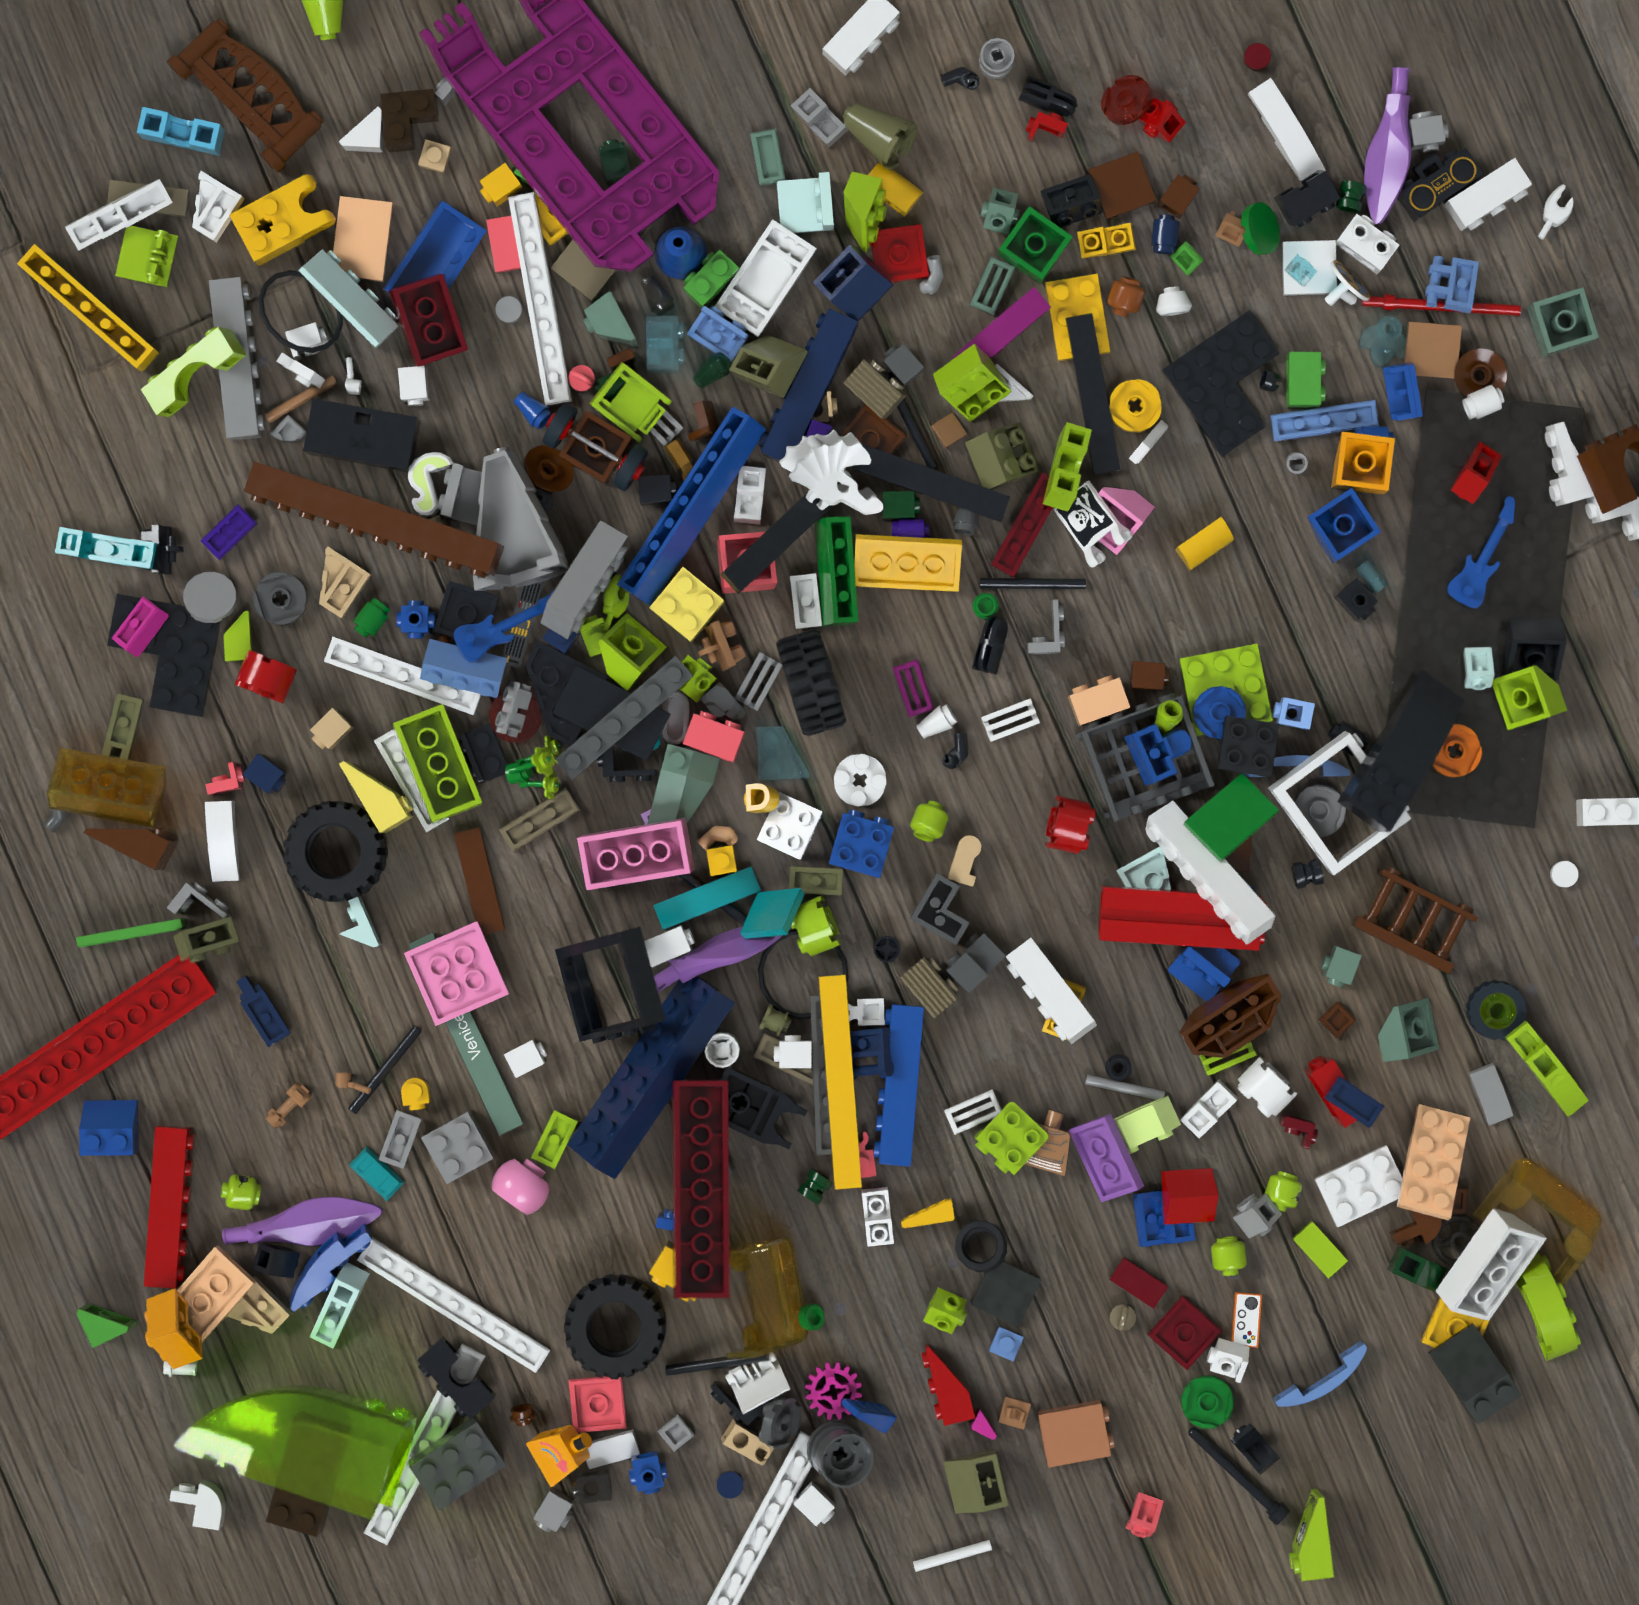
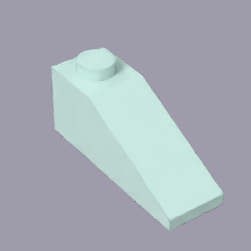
[310,1262,370,1349]

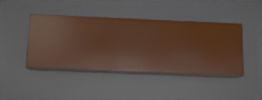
[454,827,505,935]

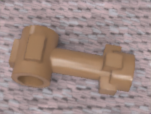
[266,1082,312,1129]

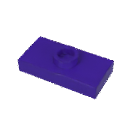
[201,504,258,560]

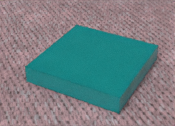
[740,888,805,939]

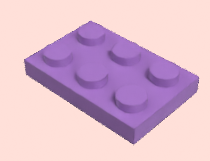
[1068,1114,1144,1202]

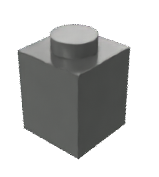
[883,344,924,387]

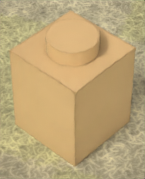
[310,708,354,750]

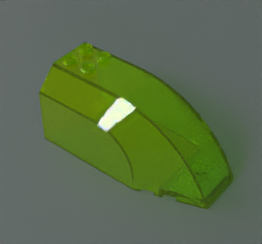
[174,1385,417,1519]

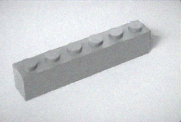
[209,277,265,441]

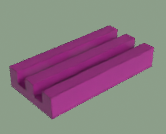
[892,659,934,718]

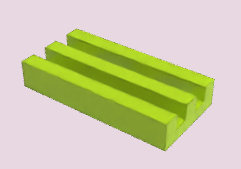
[1199,1041,1257,1076]

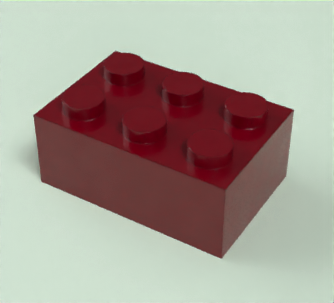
[389,273,468,367]

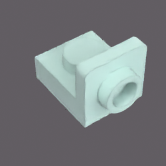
[1464,647,1495,690]

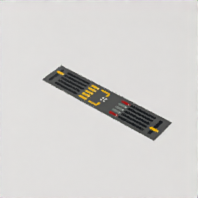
[501,581,544,668]

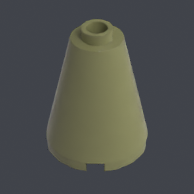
[843,103,918,170]

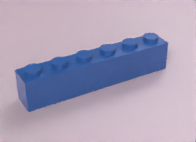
[874,1004,924,1167]

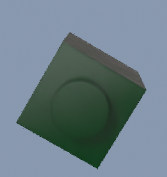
[882,491,920,520]

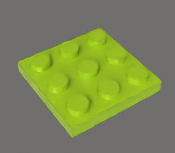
[1179,643,1273,736]

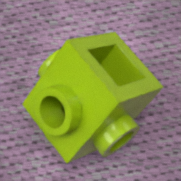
[679,655,717,703]
[923,1287,968,1334]

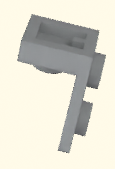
[1027,599,1065,655]
[167,882,231,918]

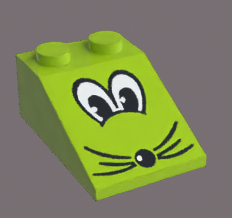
[1289,1488,1334,1581]

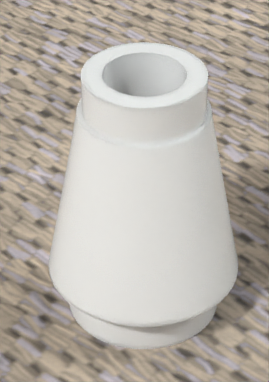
[916,704,957,739]

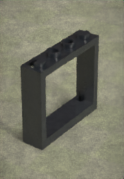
[555,927,665,1044]

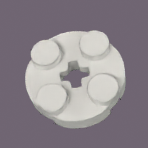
[834,754,886,807]

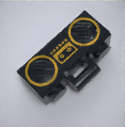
[1397,148,1484,222]

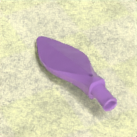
[1364,67,1411,224]
[654,926,792,993]
[222,1197,383,1246]

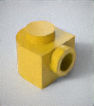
[744,784,779,813]
[401,1077,432,1110]

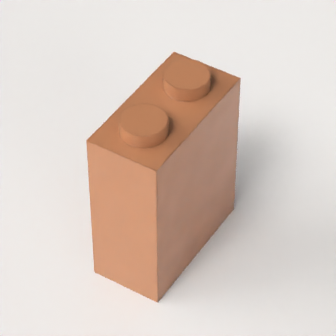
[1037,1400,1115,1468]

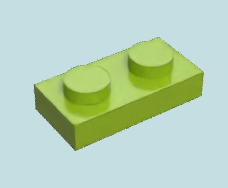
[531,1110,578,1169]

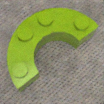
[1515,1252,1581,1361]

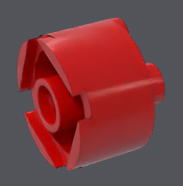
[235,650,297,704]
[1045,796,1095,854]

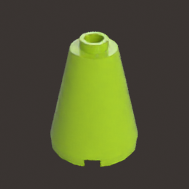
[301,0,343,40]

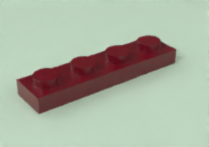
[991,472,1053,578]

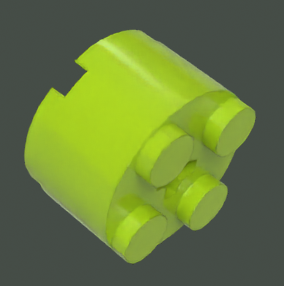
[791,896,842,957]

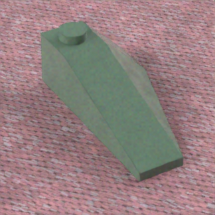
[647,744,720,824]

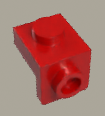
[1025,111,1068,142]

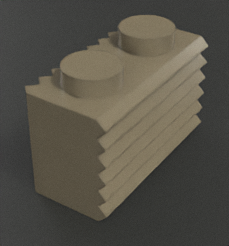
[844,359,907,419]
[900,957,958,1018]

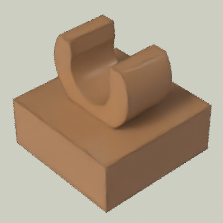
[1215,211,1246,247]
[998,1395,1031,1430]

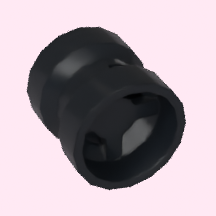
[1292,858,1324,889]
[873,936,900,963]

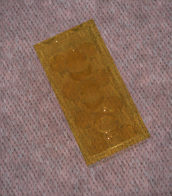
[47,748,167,828]

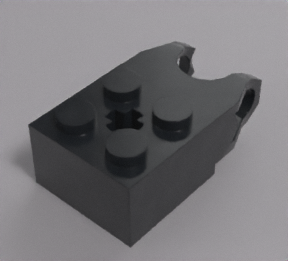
[721,1066,808,1149]

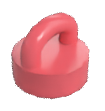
[568,365,595,392]

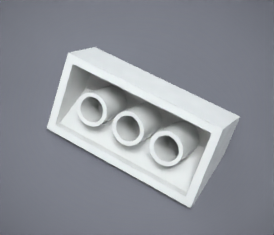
[1436,1208,1547,1321]

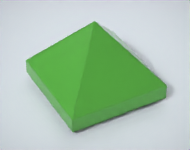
[1170,241,1204,276]

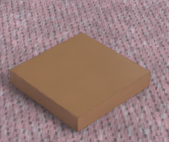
[1404,322,1462,379]

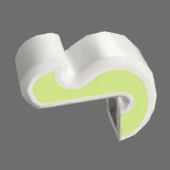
[408,452,453,518]

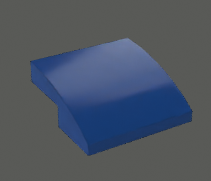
[1133,1190,1196,1247]

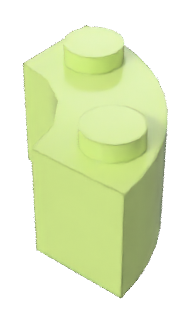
[1114,1096,1181,1154]

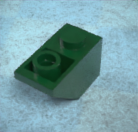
[1387,1246,1447,1293]

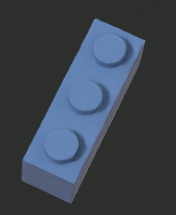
[420,639,507,698]

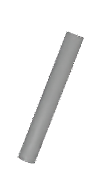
[1085,1074,1165,1100]

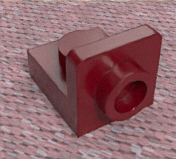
[1279,1114,1318,1150]

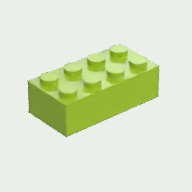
[393,704,482,824]

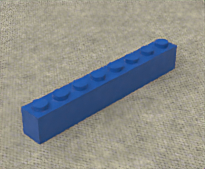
[617,406,766,606]

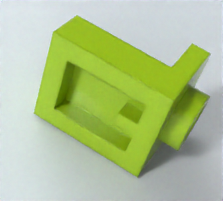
[580,615,607,658]

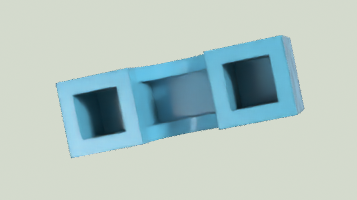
[137,107,225,156]

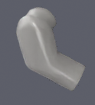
[920,255,944,295]

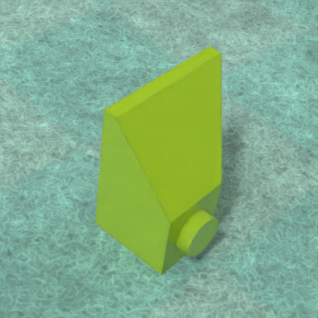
[598,613,667,691]
[1492,665,1567,730]

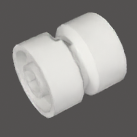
[705,1032,740,1068]

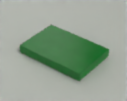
[1184,773,1279,863]

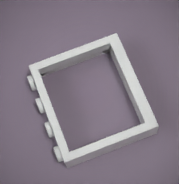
[1268,731,1411,875]

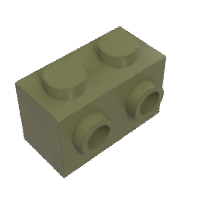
[173,917,239,963]

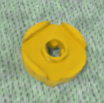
[1109,379,1162,433]

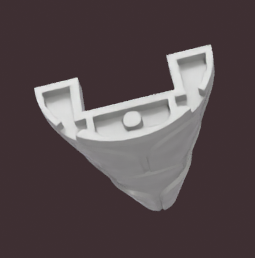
[473,447,569,591]

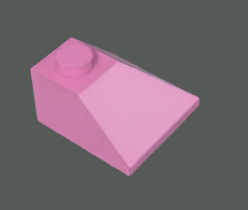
[1099,487,1155,555]

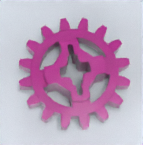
[805,1361,862,1420]

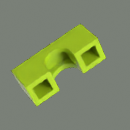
[1043,422,1092,512]

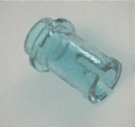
[1356,560,1388,594]

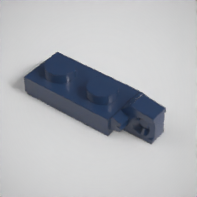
[236,975,292,1048]

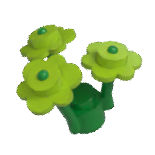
[505,735,562,800]

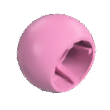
[492,1159,550,1215]

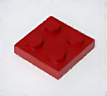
[871,224,929,283]

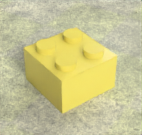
[649,567,725,643]

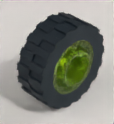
[1465,980,1527,1040]

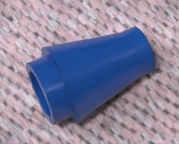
[514,391,552,430]

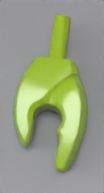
[602,574,629,632]

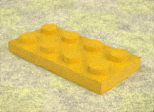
[854,534,962,592]

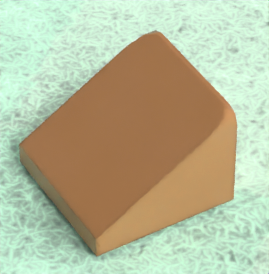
[931,412,967,449]

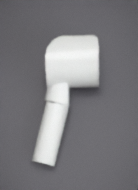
[345,357,362,395]

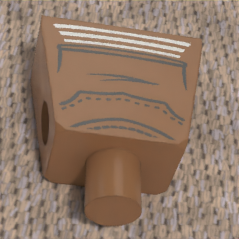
[1025,1110,1070,1176]

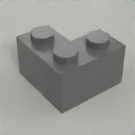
[910,873,969,946]
[945,933,1006,994]

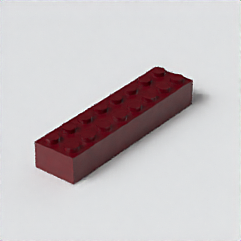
[672,1081,730,1299]

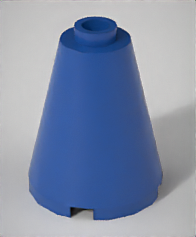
[654,227,707,280]

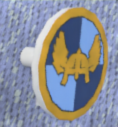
[1324,260,1370,306]

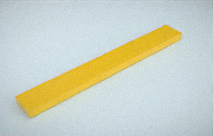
[818,975,862,1189]

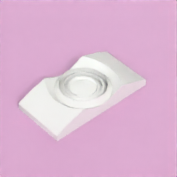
[715,219,817,337]

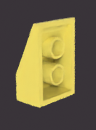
[339,761,414,833]

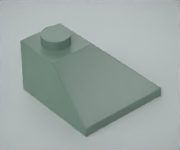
[583,292,638,348]
[1378,997,1439,1062]

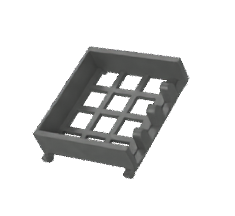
[1075,693,1214,822]

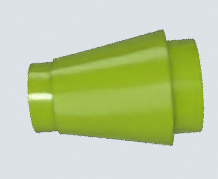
[1155,700,1183,735]

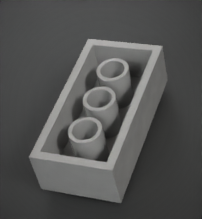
[540,520,628,639]

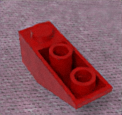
[921,1344,975,1426]

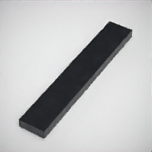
[1065,313,1120,475]
[852,444,1010,522]
[720,482,840,594]

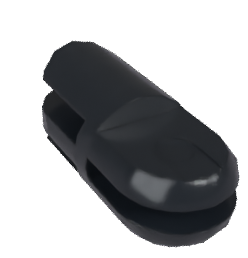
[1018,76,1078,116]
[972,616,1008,675]

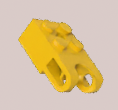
[229,174,336,266]

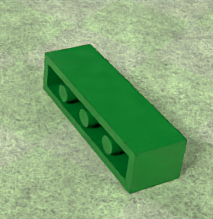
[815,516,858,627]

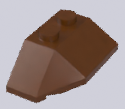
[1179,974,1282,1058]

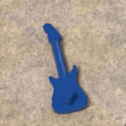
[1447,496,1515,609]
[454,590,555,662]

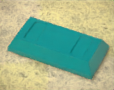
[348,1146,405,1201]

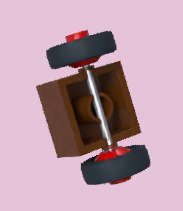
[542,402,648,491]

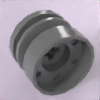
[807,1421,874,1488]

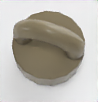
[1109,1303,1136,1331]

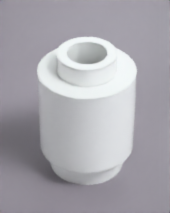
[1462,385,1504,419]

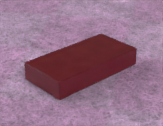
[1109,1257,1168,1309]

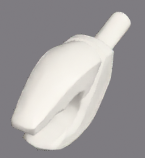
[1538,184,1574,240]

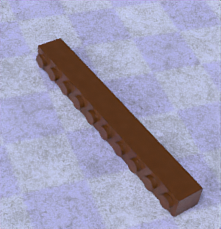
[244,461,505,579]

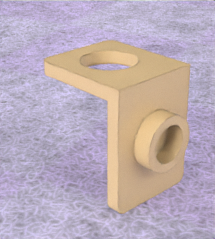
[814,391,838,422]

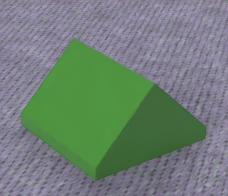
[77,1303,138,1348]

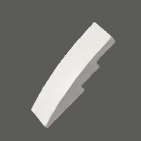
[1248,78,1326,182]
[65,179,173,251]

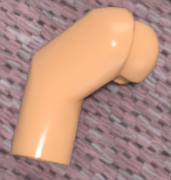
[697,826,738,851]

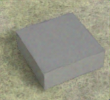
[657,1413,695,1452]

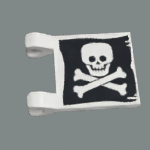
[1054,480,1132,568]

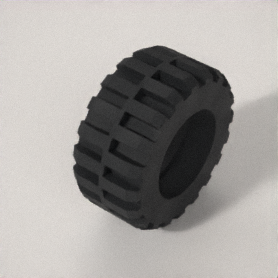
[776,629,846,736]
[283,801,388,902]
[564,1274,667,1379]

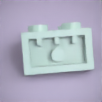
[777,172,834,233]

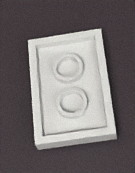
[1314,1145,1402,1227]

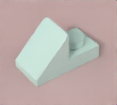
[340,896,382,947]

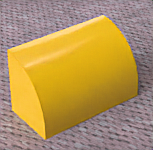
[868,163,924,217]
[1175,516,1234,571]

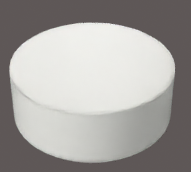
[1550,861,1578,887]

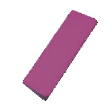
[111,596,169,657]

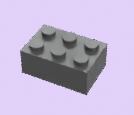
[408,1416,506,1511]

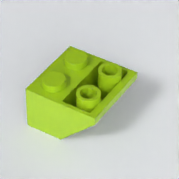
[844,171,887,252]
[933,344,1012,422]

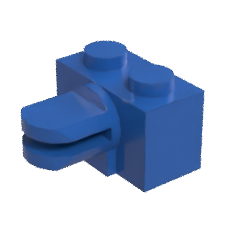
[1124,724,1192,786]

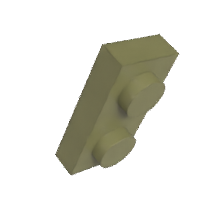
[789,866,843,895]

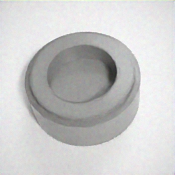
[495,296,522,324]

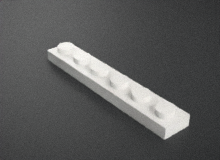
[324,637,481,715]

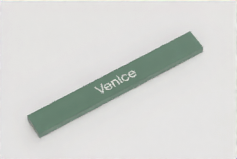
[409,933,524,1136]

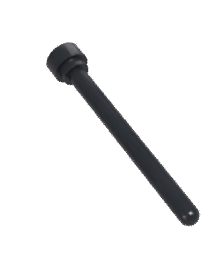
[1188,1427,1290,1525]

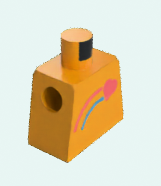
[526,1425,592,1487]

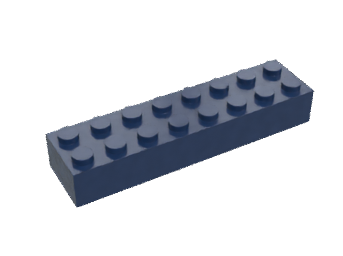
[567,976,735,1179]

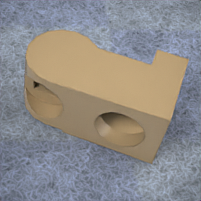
[947,835,981,887]
[721,1418,774,1466]

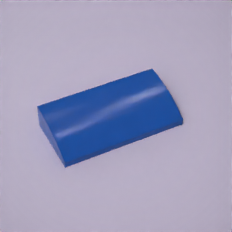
[383,201,487,294]

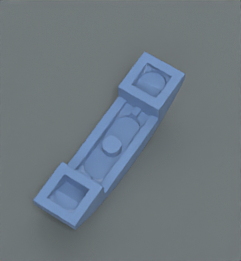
[1243,755,1350,777]
[1272,1341,1367,1407]

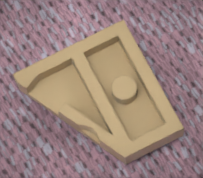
[319,547,371,619]
[225,1276,293,1334]

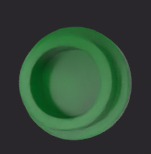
[972,593,999,619]

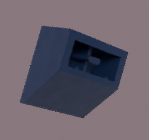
[813,244,894,321]

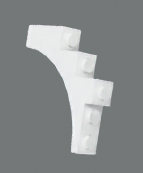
[1545,422,1639,541]

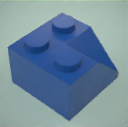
[1307,488,1381,564]

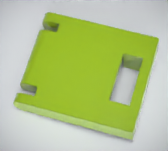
[589,362,672,443]

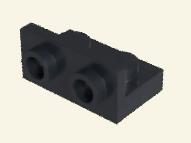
[1041,174,1102,228]
[458,723,507,784]

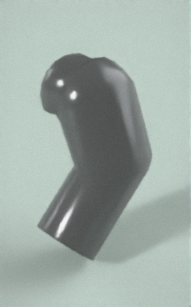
[44,792,70,832]

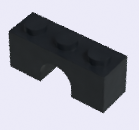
[417,1336,497,1420]

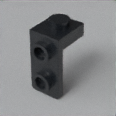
[597,745,657,782]
[710,1381,771,1426]
[1231,1423,1280,1475]

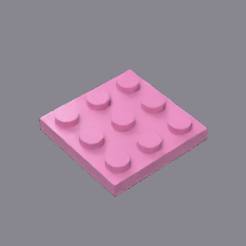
[404,921,509,1026]

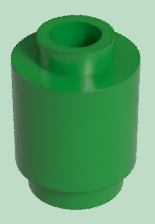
[352,598,391,638]

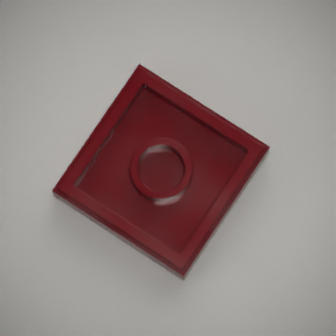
[1147,1295,1222,1370]

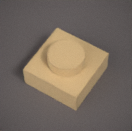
[418,139,452,174]

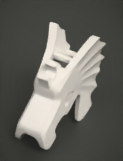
[779,430,883,515]

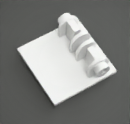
[757,792,823,860]
[725,1351,790,1414]

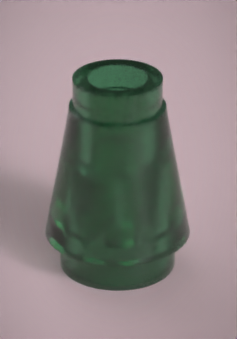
[693,352,732,388]

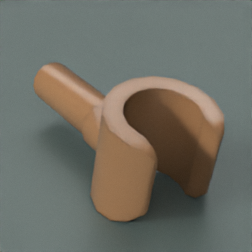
[335,1072,371,1094]

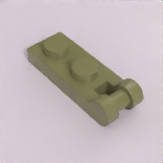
[100,693,144,772]

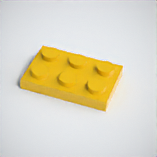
[1045,274,1110,361]

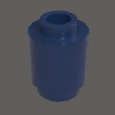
[1151,215,1180,254]

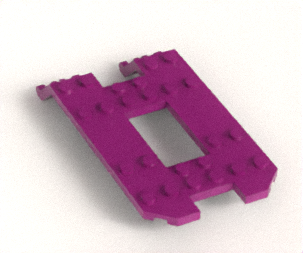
[419,0,719,272]

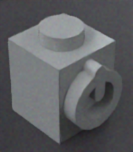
[1408,111,1448,153]
[1233,1194,1282,1238]

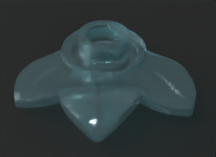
[1359,316,1406,368]

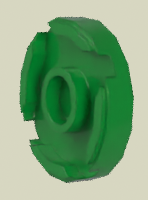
[1241,202,1280,255]
[1181,1375,1234,1429]

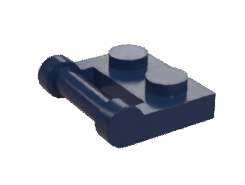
[850,1028,894,1079]

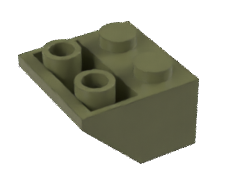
[729,334,808,398]
[965,423,1039,490]
[943,1449,1008,1514]

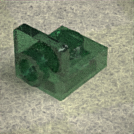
[598,139,631,183]

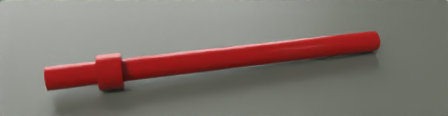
[1361,294,1521,316]

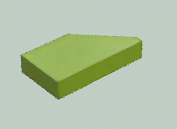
[223,611,252,662]

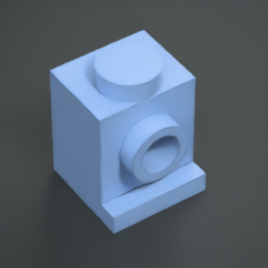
[1273,697,1315,730]

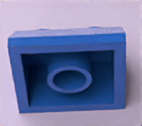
[79,1100,139,1156]

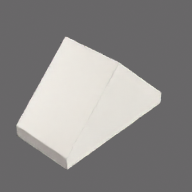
[339,107,384,152]

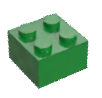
[997,206,1073,285]

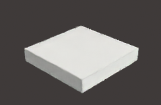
[1282,240,1337,296]

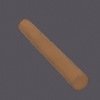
[264,375,338,423]

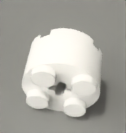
[1238,1056,1298,1118]

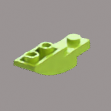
[1505,1020,1589,1117]

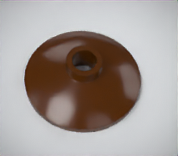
[1454,348,1507,397]
[524,445,574,492]

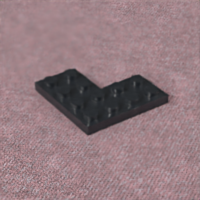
[1162,310,1279,457]
[107,594,221,717]

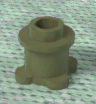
[759,1004,792,1037]

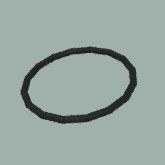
[258,270,343,353]
[758,929,849,1019]

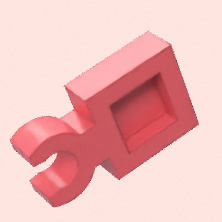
[858,1131,877,1178]

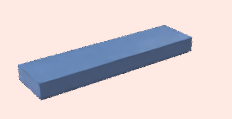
[1270,400,1379,442]

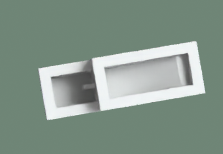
[205,801,240,882]

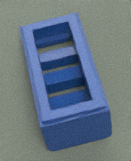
[841,1398,897,1433]

